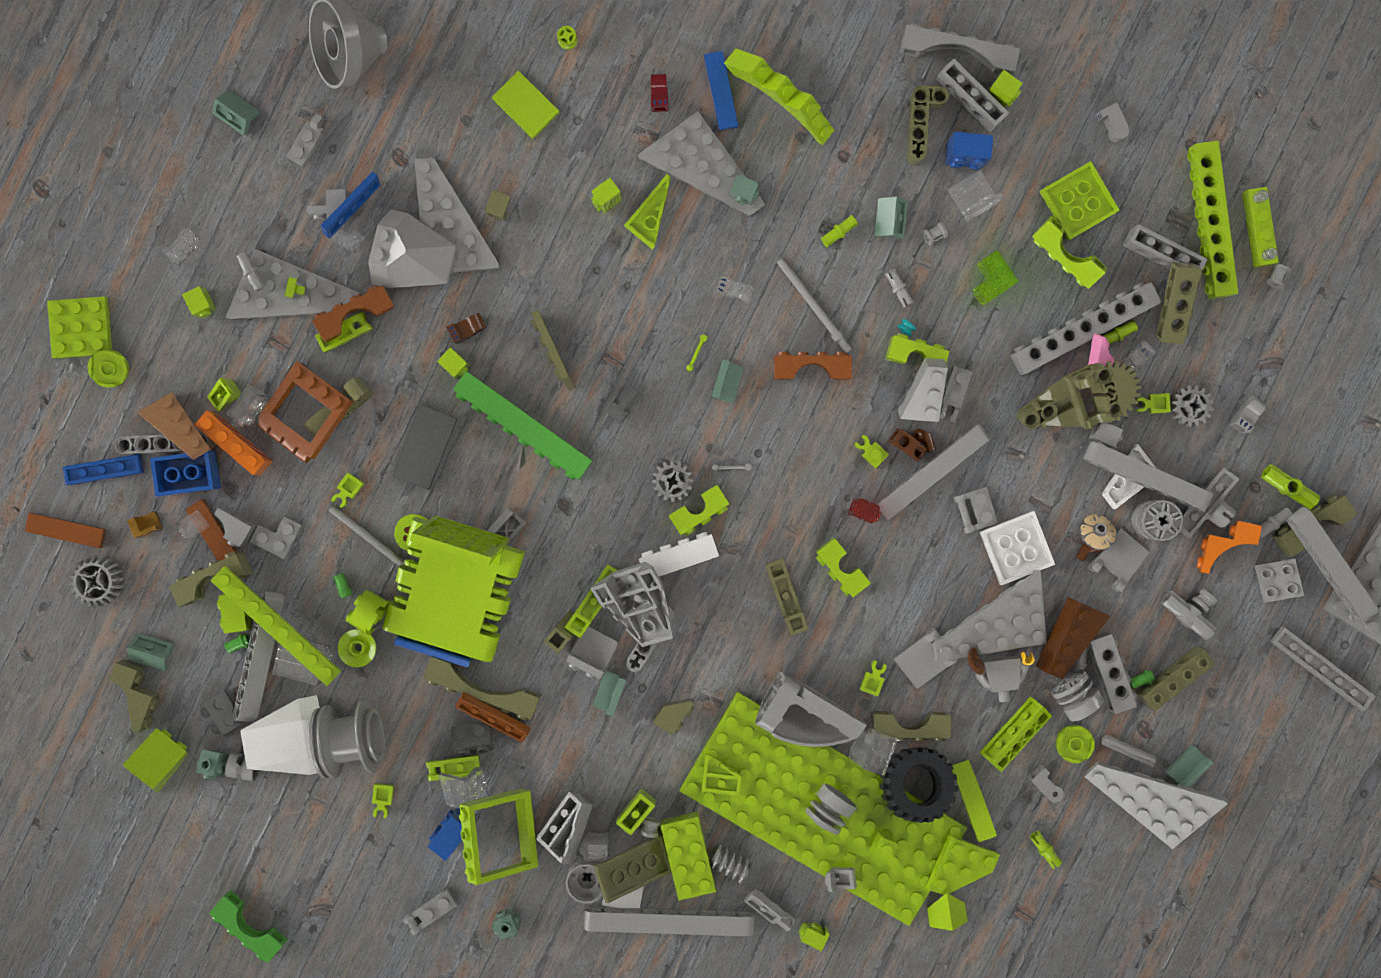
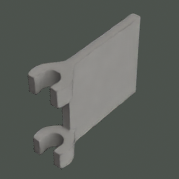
[1087,528,1150,592]
[894,627,959,689]

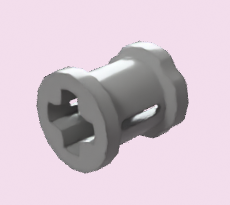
[922,222,948,246]
[1266,264,1291,289]

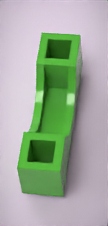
[209,890,288,964]

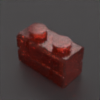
[848,497,882,524]

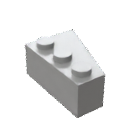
[898,358,948,422]
[536,791,593,864]

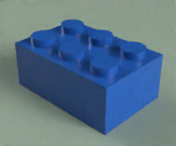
[150,450,221,497]

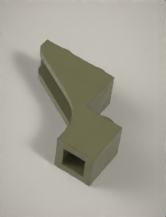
[109,660,159,733]

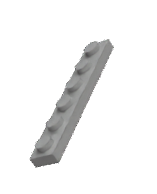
[1270,627,1376,712]

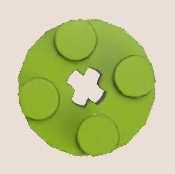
[345,590,389,635]

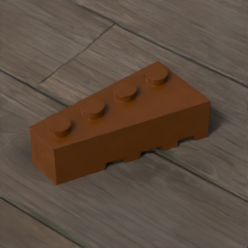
[1036,597,1110,679]

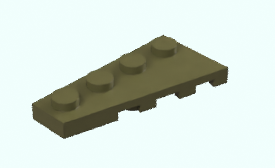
[531,310,576,390]

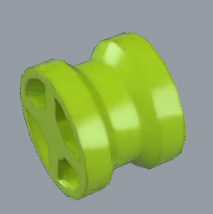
[557,26,577,50]

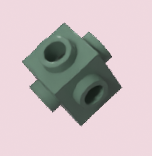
[196,749,229,780]
[492,908,521,940]

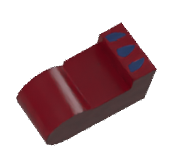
[651,74,669,112]

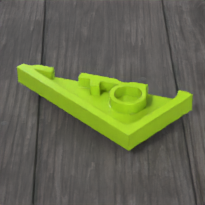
[624,174,671,250]

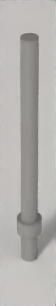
[777,258,852,353]
[329,505,405,566]

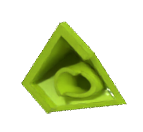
[927,893,968,931]

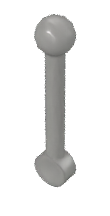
[712,463,752,472]

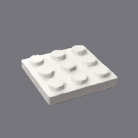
[979,511,1055,585]

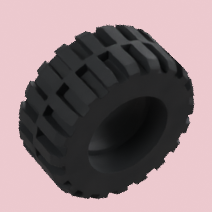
[879,747,958,823]

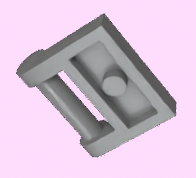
[954,487,998,534]

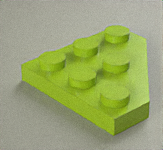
[926,835,1000,895]

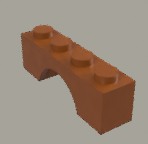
[312,285,394,344]
[773,352,852,380]

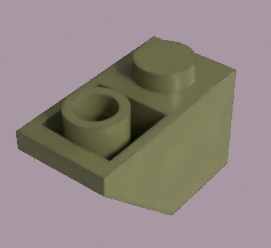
[544,610,574,654]
[653,698,695,735]

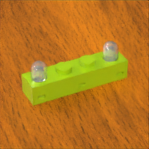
[1242,187,1279,268]

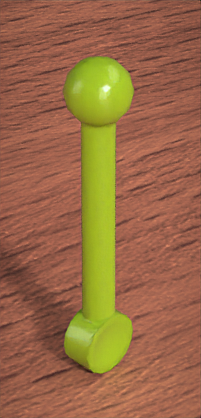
[686,334,707,371]

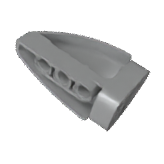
[755,671,867,747]

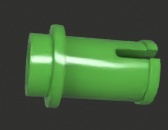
[332,573,352,599]
[224,634,250,654]
[1129,670,1155,689]

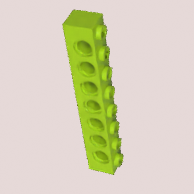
[1187,141,1239,299]

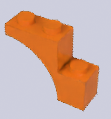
[1196,521,1262,574]

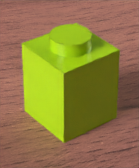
[182,286,216,318]
[437,348,470,379]
[870,831,899,862]

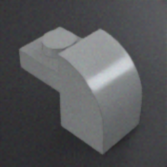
[307,189,350,220]

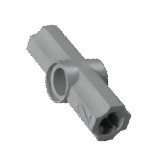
[1160,591,1217,640]

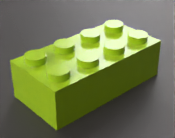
[661,811,716,901]

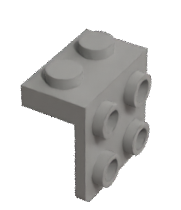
[566,627,618,679]

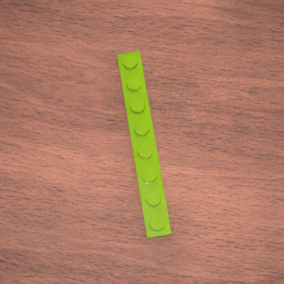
[210,566,341,686]

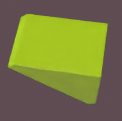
[207,377,243,412]

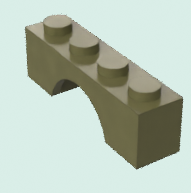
[1272,494,1358,557]
[169,551,253,607]
[871,711,951,741]

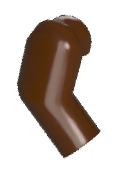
[912,429,936,452]
[1075,543,1102,562]

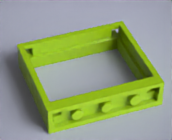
[459,788,538,885]

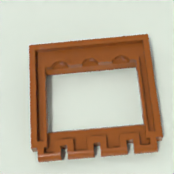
[257,361,354,463]

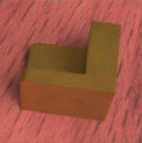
[127,512,163,538]

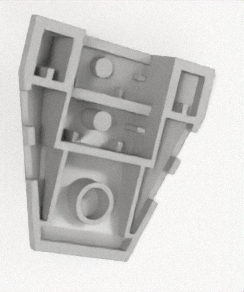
[368,209,457,289]
[591,562,674,647]

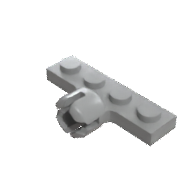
[1180,467,1239,539]

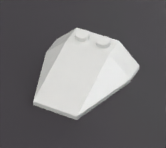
[240,695,320,775]

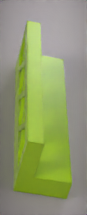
[980,696,1052,772]

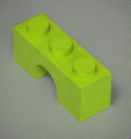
[885,333,950,364]
[669,485,729,536]
[815,538,871,597]

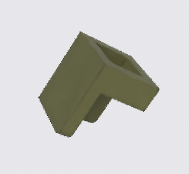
[485,190,511,222]

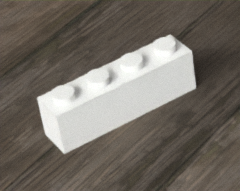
[639,532,719,576]

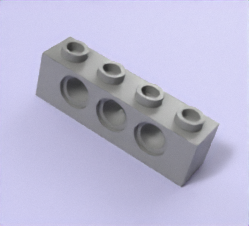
[936,59,1009,133]
[1122,224,1208,271]
[1088,632,1137,714]

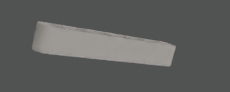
[875,423,991,520]
[1083,441,1213,512]
[1286,507,1379,624]
[233,591,284,722]

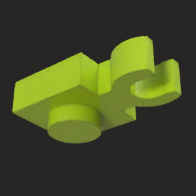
[1135,393,1171,414]
[854,435,889,469]
[331,472,365,508]
[859,660,887,697]
[372,783,394,818]

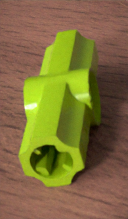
[1261,464,1320,510]

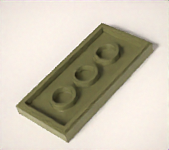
[594,835,672,903]

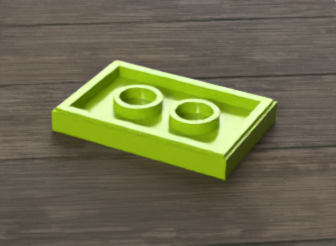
[491,71,560,140]

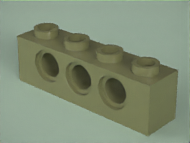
[1155,262,1202,344]
[1136,646,1215,711]

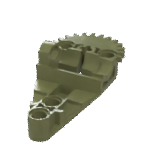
[1017,360,1141,430]

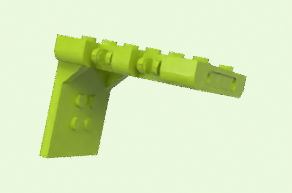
[382,515,526,662]

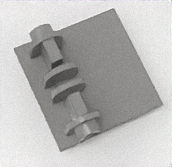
[1255,558,1305,603]

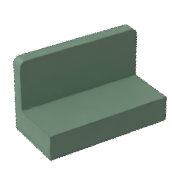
[212,90,260,135]
[875,196,908,239]
[711,359,744,403]
[127,633,174,672]
[593,670,627,716]
[1165,745,1213,787]

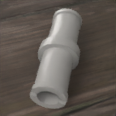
[235,252,266,292]
[885,269,914,308]
[1260,507,1293,539]

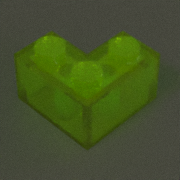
[971,250,1019,306]

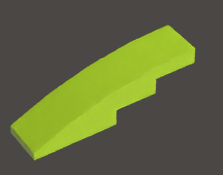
[952,760,997,842]

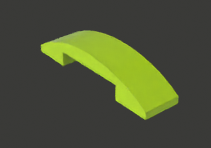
[565,564,618,639]

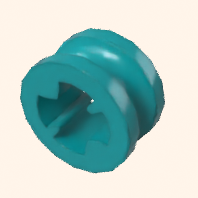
[897,319,916,337]

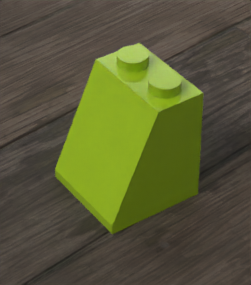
[123,728,188,793]

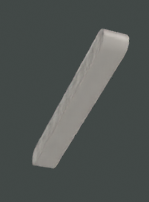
[584,907,755,936]

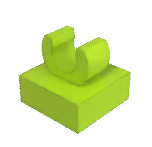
[284,277,305,299]

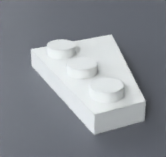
[1102,444,1156,509]

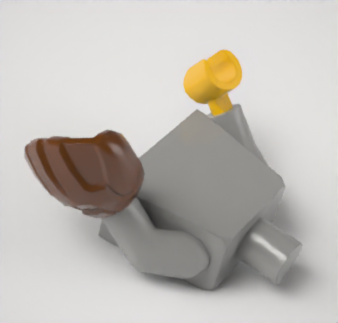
[967,647,1034,702]

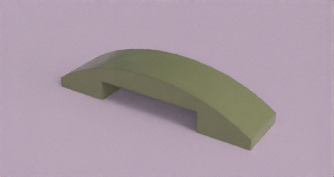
[765,558,809,636]

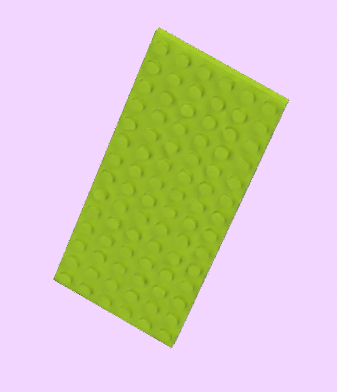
[679,691,967,926]

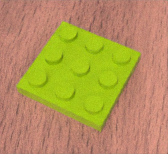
[1039,161,1120,241]
[47,296,112,359]

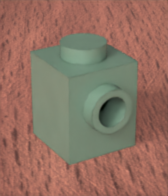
[729,174,760,205]

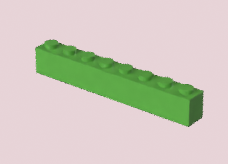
[453,371,593,480]

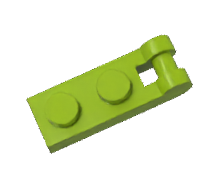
[315,312,373,353]
[426,754,481,781]

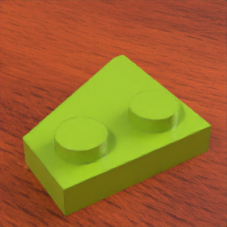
[701,753,742,796]

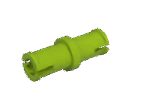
[820,215,858,248]
[1103,320,1138,345]
[1029,831,1062,869]

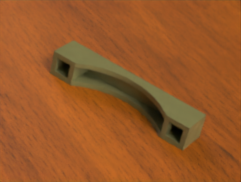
[423,656,541,720]

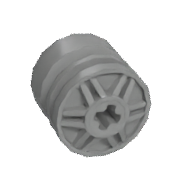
[1131,500,1183,541]
[1051,671,1105,722]
[805,783,857,835]
[566,852,605,903]

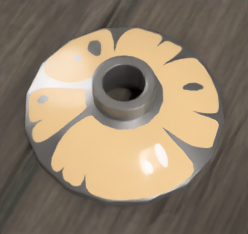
[1079,514,1117,550]

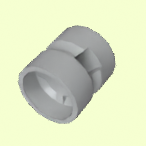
[225,752,260,782]

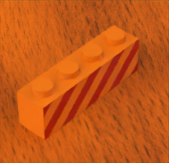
[194,410,272,475]

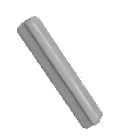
[1101,734,1156,766]

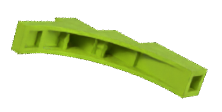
[724,48,835,145]

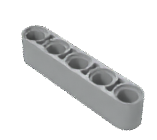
[114,433,216,454]

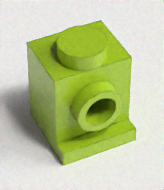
[798,922,830,952]

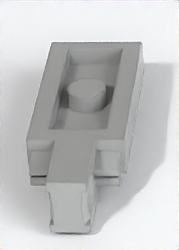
[286,113,325,168]
[744,889,795,931]

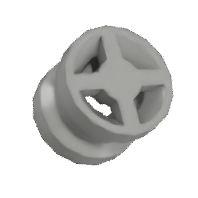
[1191,589,1217,613]
[640,817,661,838]

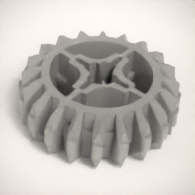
[69,555,124,607]

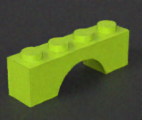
[1032,216,1108,289]

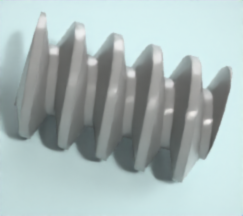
[710,844,753,883]

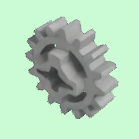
[1170,385,1214,427]
[652,460,693,502]

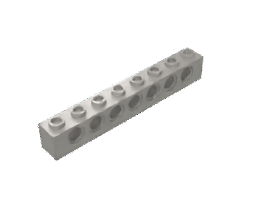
[1010,282,1162,376]

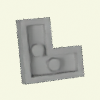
[250,516,303,559]

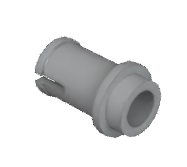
[1073,647,1089,670]

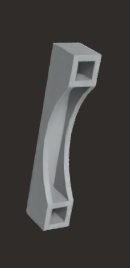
[899,24,1020,75]

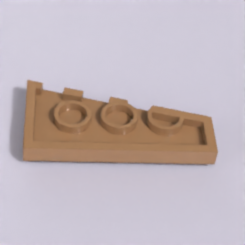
[137,392,211,460]

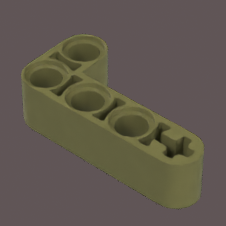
[906,85,949,165]
[304,377,374,437]

